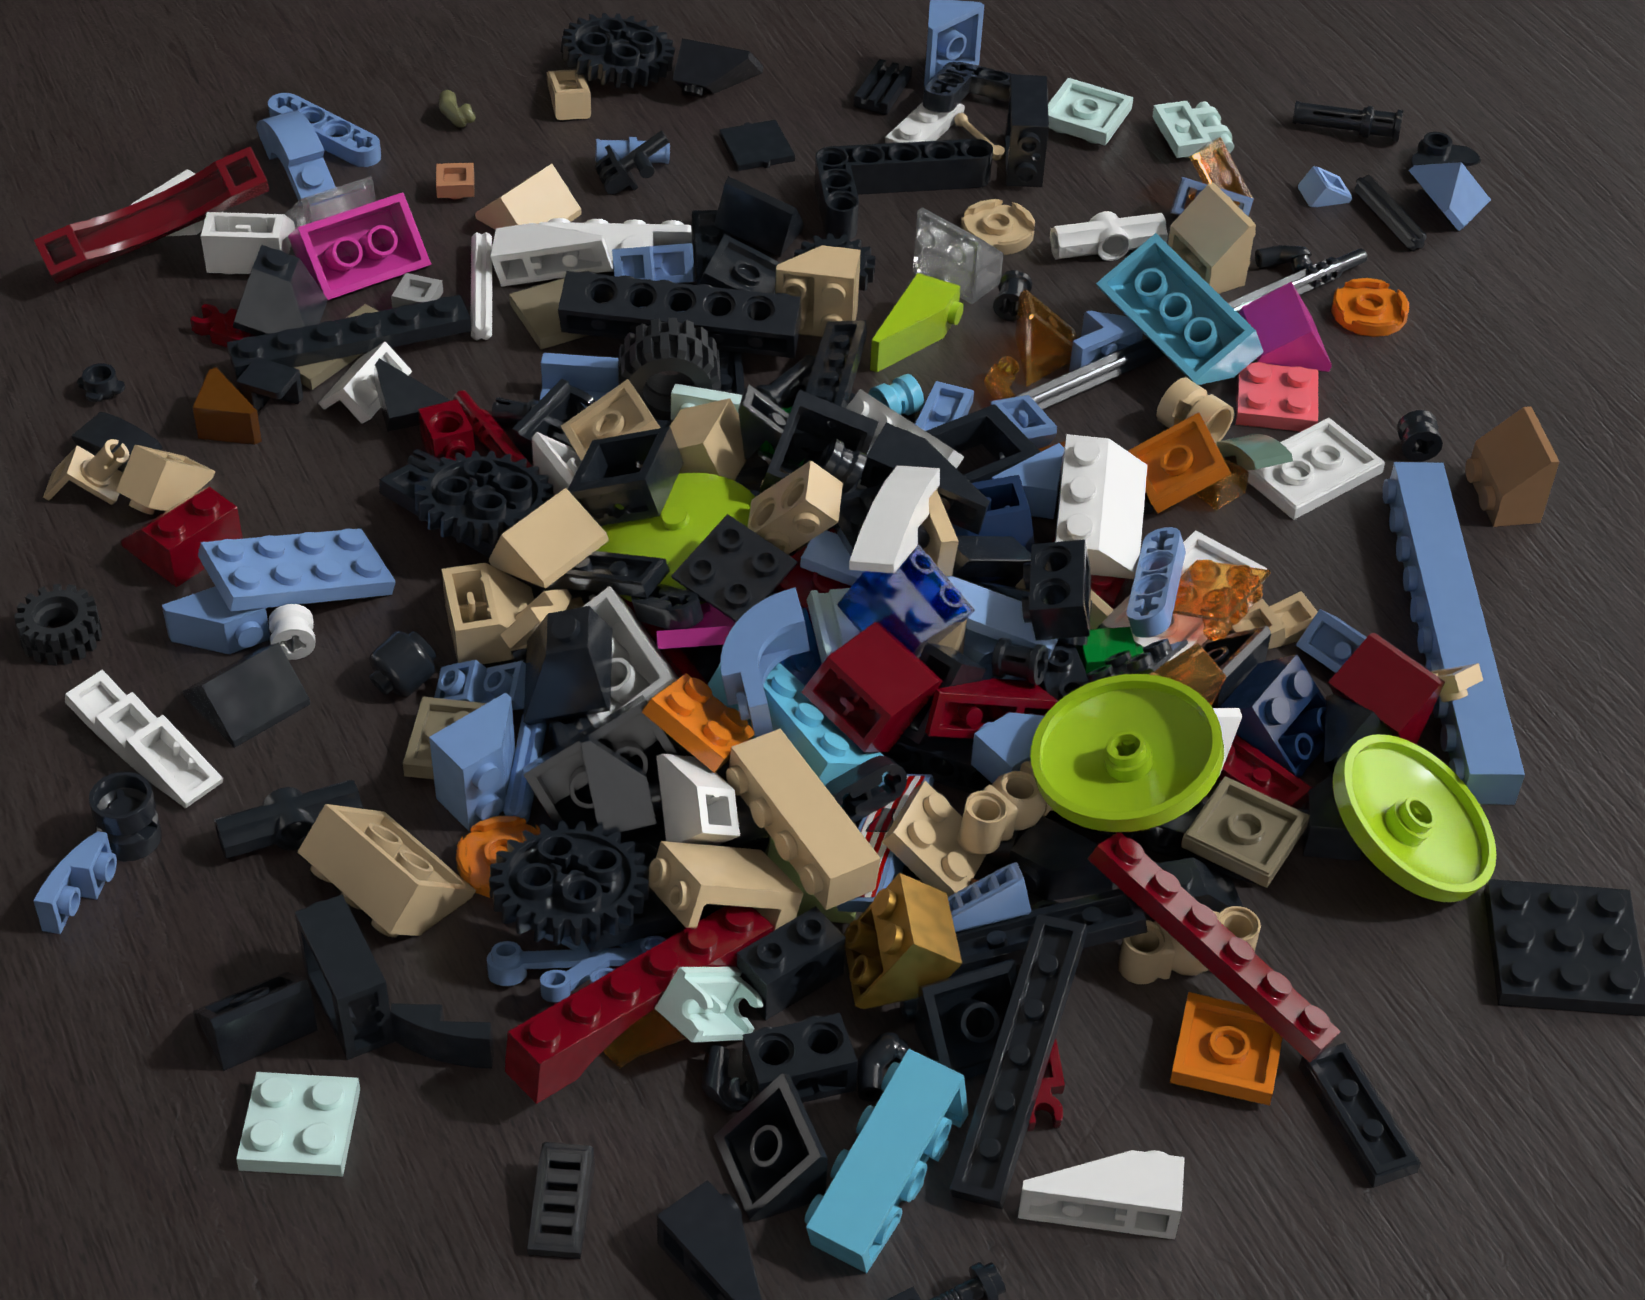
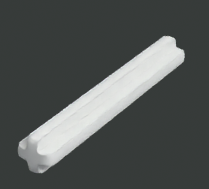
[470,232,492,340]

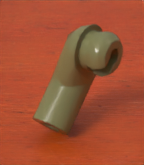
[439,90,476,128]

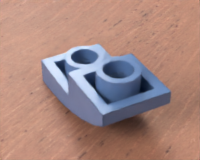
[434,660,526,710]
[34,831,117,934]

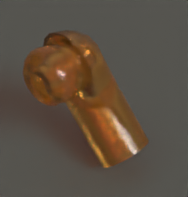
[984,356,1019,400]

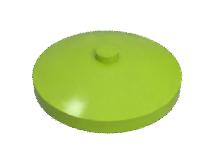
[596,473,755,604]
[1030,674,1224,832]
[1333,734,1496,902]

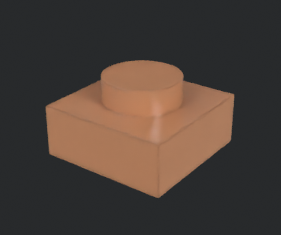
[436,163,474,199]

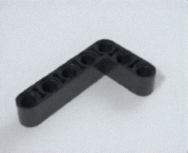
[815,139,993,240]

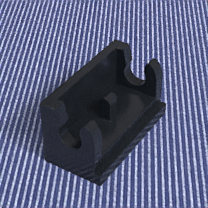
[512,379,595,465]

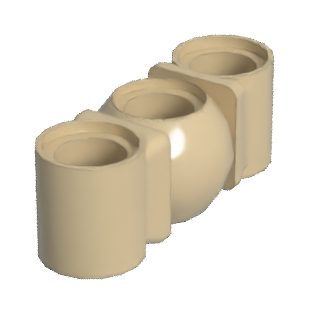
[959,761,1053,854]
[1118,906,1261,984]

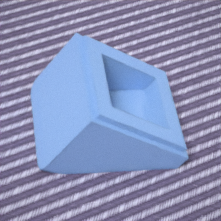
[1298,166,1352,207]

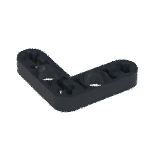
[922,62,1012,113]

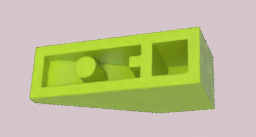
[870,273,964,372]

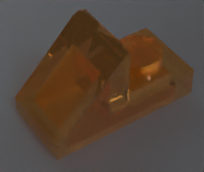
[1188,137,1254,207]

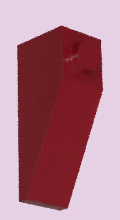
[925,678,1058,739]

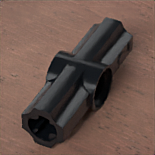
[214,779,363,859]

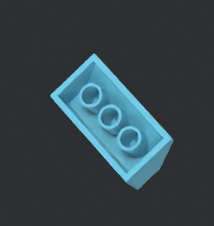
[1096,233,1264,385]

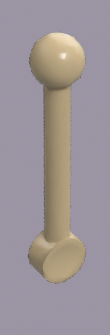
[954,113,1005,160]

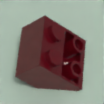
[801,622,943,752]

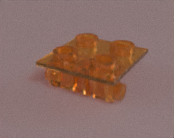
[1173,560,1271,641]

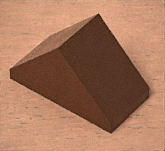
[193,367,262,445]

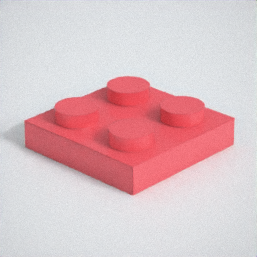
[1235,362,1318,432]

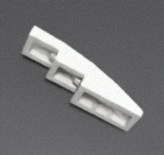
[849,466,940,573]
[65,670,223,808]

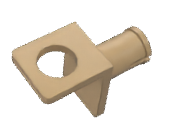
[43,439,130,505]

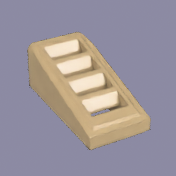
[546,70,591,120]

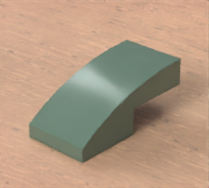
[1217,434,1293,472]

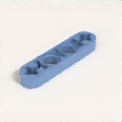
[268,93,381,167]
[1126,527,1186,638]

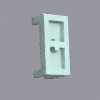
[655,967,763,1042]

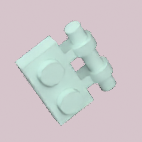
[1152,101,1234,158]

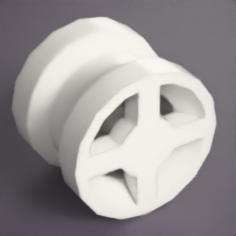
[269,604,315,660]

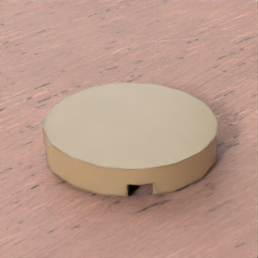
[960,199,1035,255]

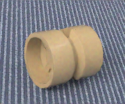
[1156,377,1234,445]

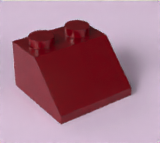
[121,487,243,587]

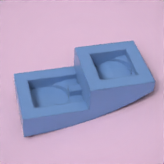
[612,243,695,283]

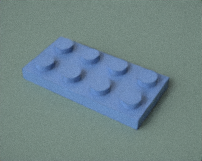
[198,529,396,611]

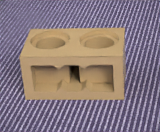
[748,460,843,554]

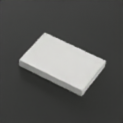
[1238,418,1385,520]

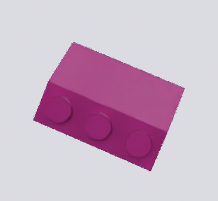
[288,193,431,300]

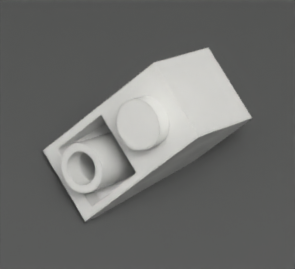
[657,754,740,846]

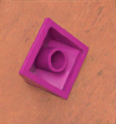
[1239,282,1332,372]

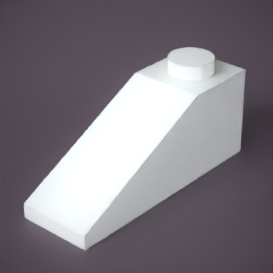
[490,223,613,287]
[1018,1150,1185,1240]

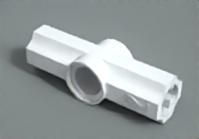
[1050,211,1168,261]

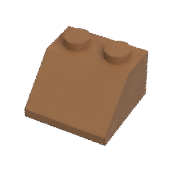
[1465,406,1559,527]

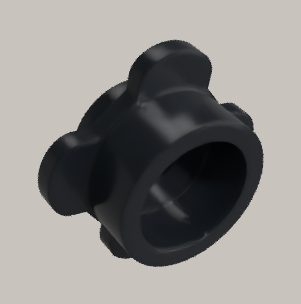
[77,363,125,402]

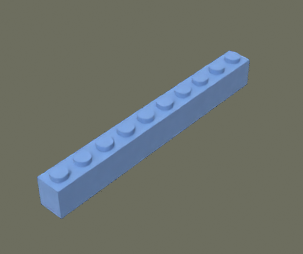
[1383,462,1525,805]

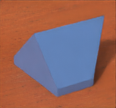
[1409,162,1491,231]

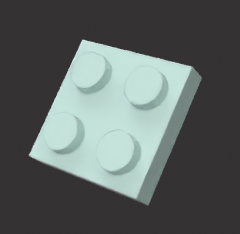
[1048,78,1133,145]
[236,1072,360,1177]

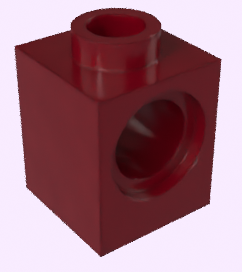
[418,399,475,460]

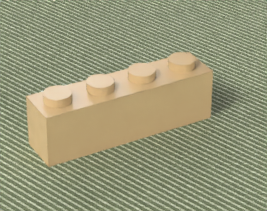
[726,728,881,910]

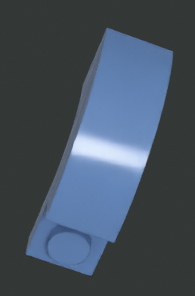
[256,111,337,206]
[721,587,810,737]

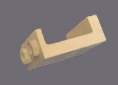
[649,841,804,931]

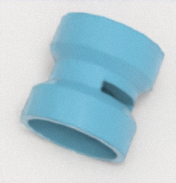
[869,374,924,415]

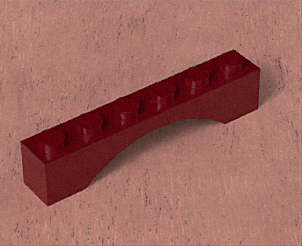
[34,146,269,284]
[505,905,774,1104]

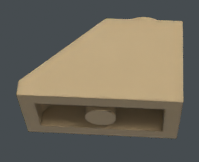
[116,445,215,515]

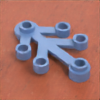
[487,934,667,1002]

